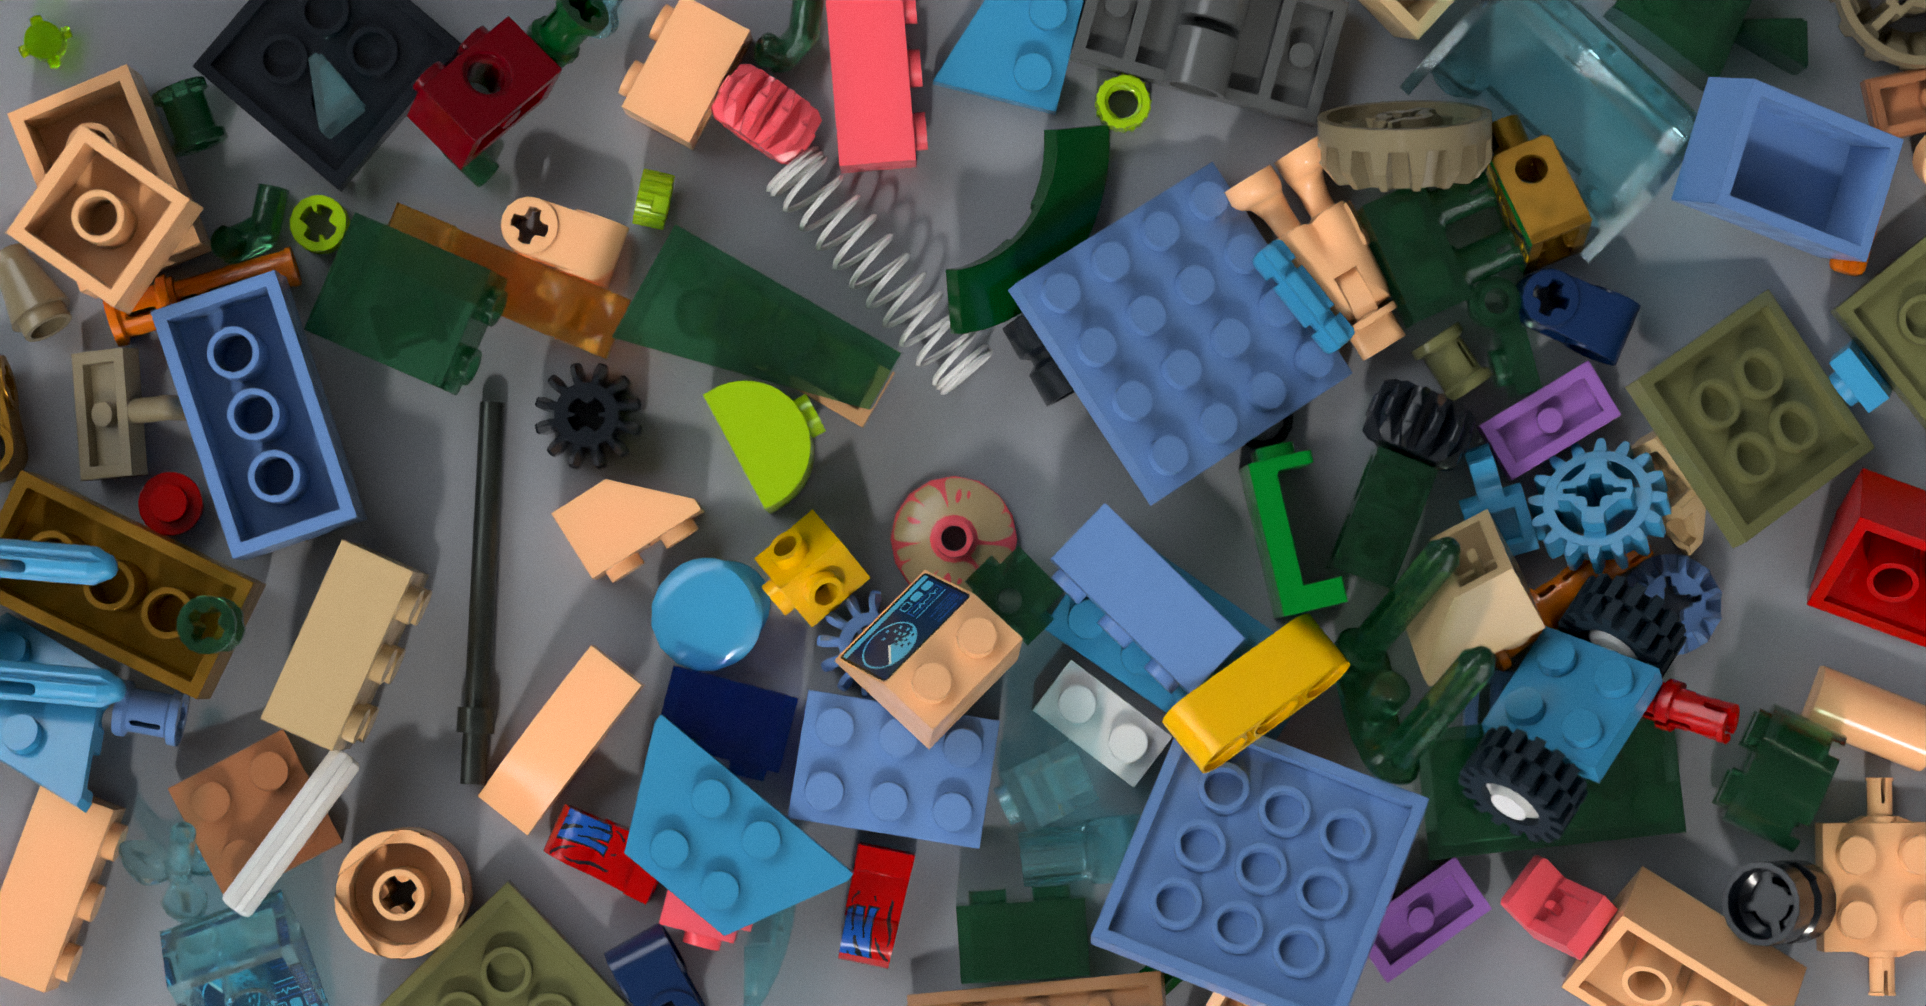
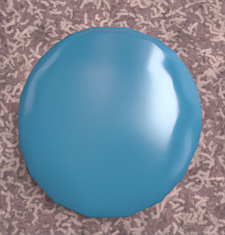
[651,558,770,671]

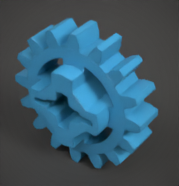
[1528,438,1672,574]

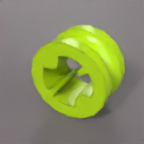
[290,195,351,255]

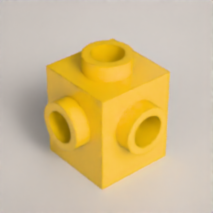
[754,509,871,627]

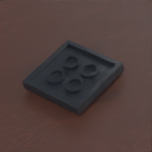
[193,0,462,192]

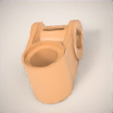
[501,196,629,288]

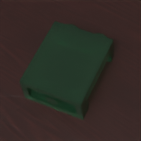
[304,212,508,396]

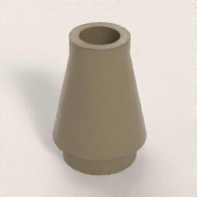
[0,243,72,342]

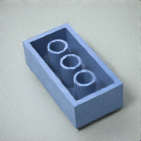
[150,270,367,561]

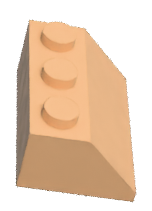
[1562,866,1807,1006]

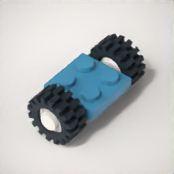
[1458,573,1687,843]

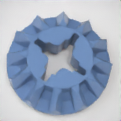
[1627,554,1722,655]

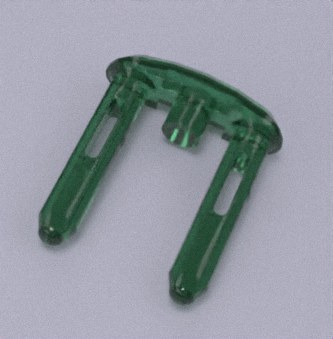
[1334,536,1496,785]

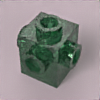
[965,546,1064,646]

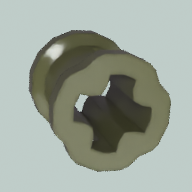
[1411,321,1493,401]

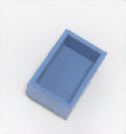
[1671,77,1904,262]
[788,690,1000,849]

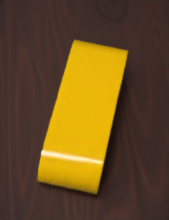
[1162,613,1350,773]

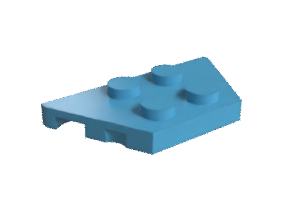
[0,612,109,813]
[624,714,854,936]

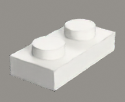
[1032,659,1172,788]

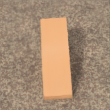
[478,645,645,836]

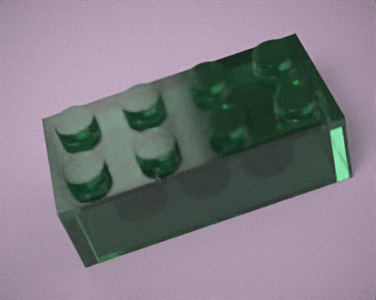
[1406,716,1687,860]

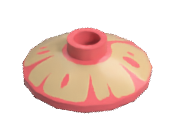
[890,476,1017,597]

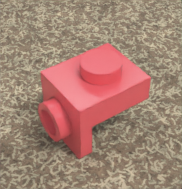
[1500,855,1618,960]

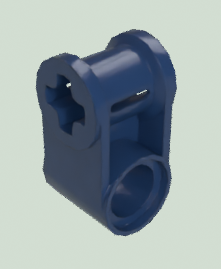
[1510,269,1641,366]
[604,922,705,1006]

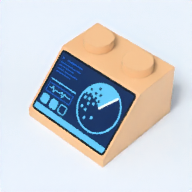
[835,570,1023,749]

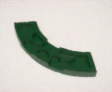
[946,125,1110,334]

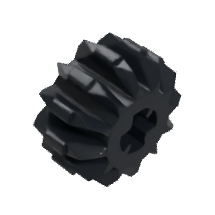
[535,363,643,470]
[1362,379,1476,472]

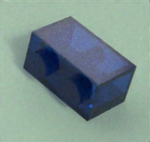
[661,665,800,781]

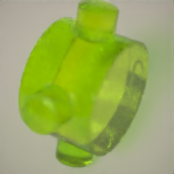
[18,15,73,69]

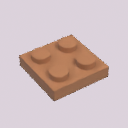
[168,729,343,894]

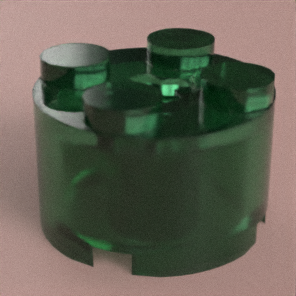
[1711,703,1847,853]

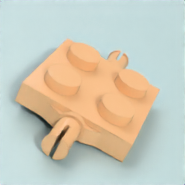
[1815,777,1926,996]

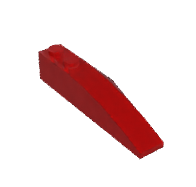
[1806,468,1926,648]

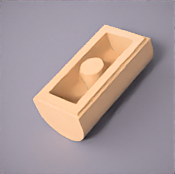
[1797,665,1926,771]

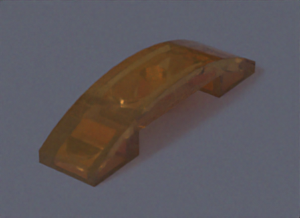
[372,202,633,360]

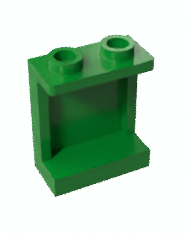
[1239,441,1348,618]

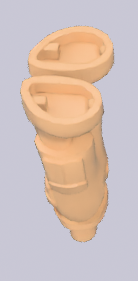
[1224,136,1406,361]

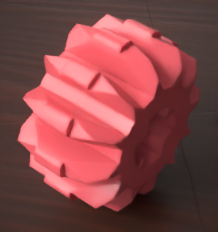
[711,64,822,164]

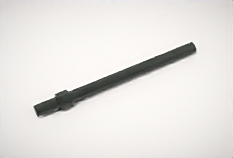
[456,401,505,785]

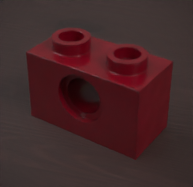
[407,16,563,170]

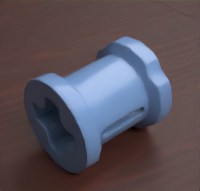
[111,679,189,746]

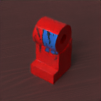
[543,804,659,905]
[838,842,916,969]

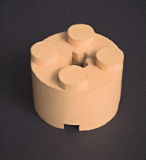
[335,827,473,959]

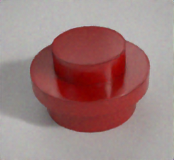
[138,472,204,536]

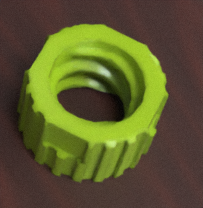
[1094,73,1152,134]
[632,168,675,230]

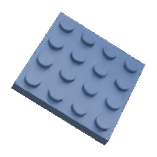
[1008,161,1353,506]
[1091,736,1430,1006]

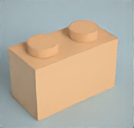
[619,0,753,150]

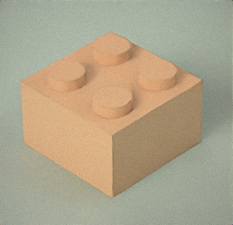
[6,124,204,314]

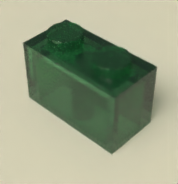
[956,884,1090,984]

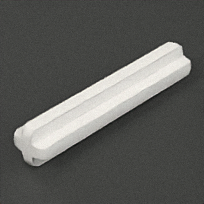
[222,750,360,917]

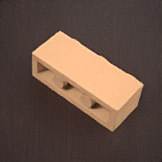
[0,786,128,993]

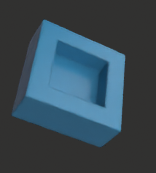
[1829,340,1893,413]

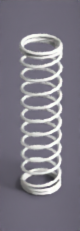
[766,146,993,395]

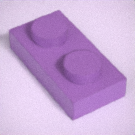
[1476,360,1621,481]
[1368,855,1492,983]

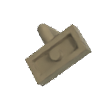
[71,347,186,481]

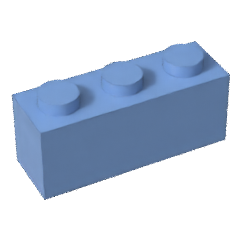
[1049,503,1245,694]

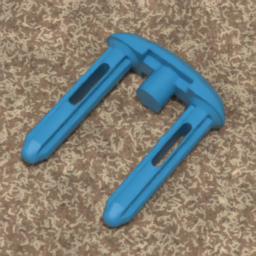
[0,538,127,708]

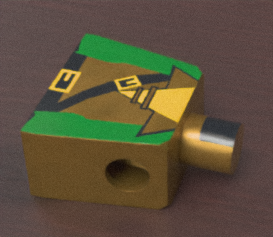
[1484,114,1592,276]

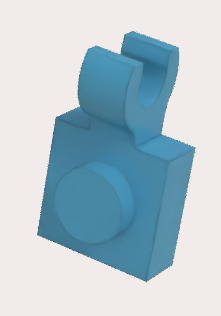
[1459,443,1540,556]

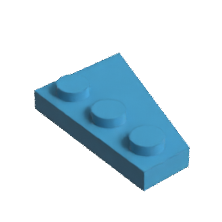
[933,0,1084,115]

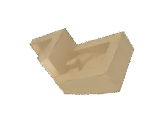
[1631,431,1706,556]

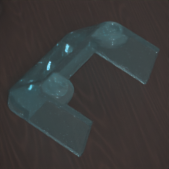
[1399,0,1697,263]

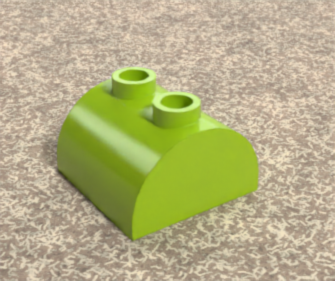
[703,380,826,514]

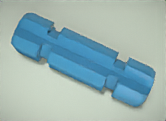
[1252,239,1354,354]

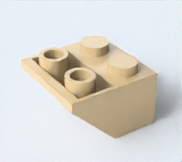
[1401,509,1546,687]

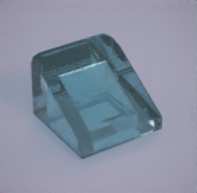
[309,53,366,139]

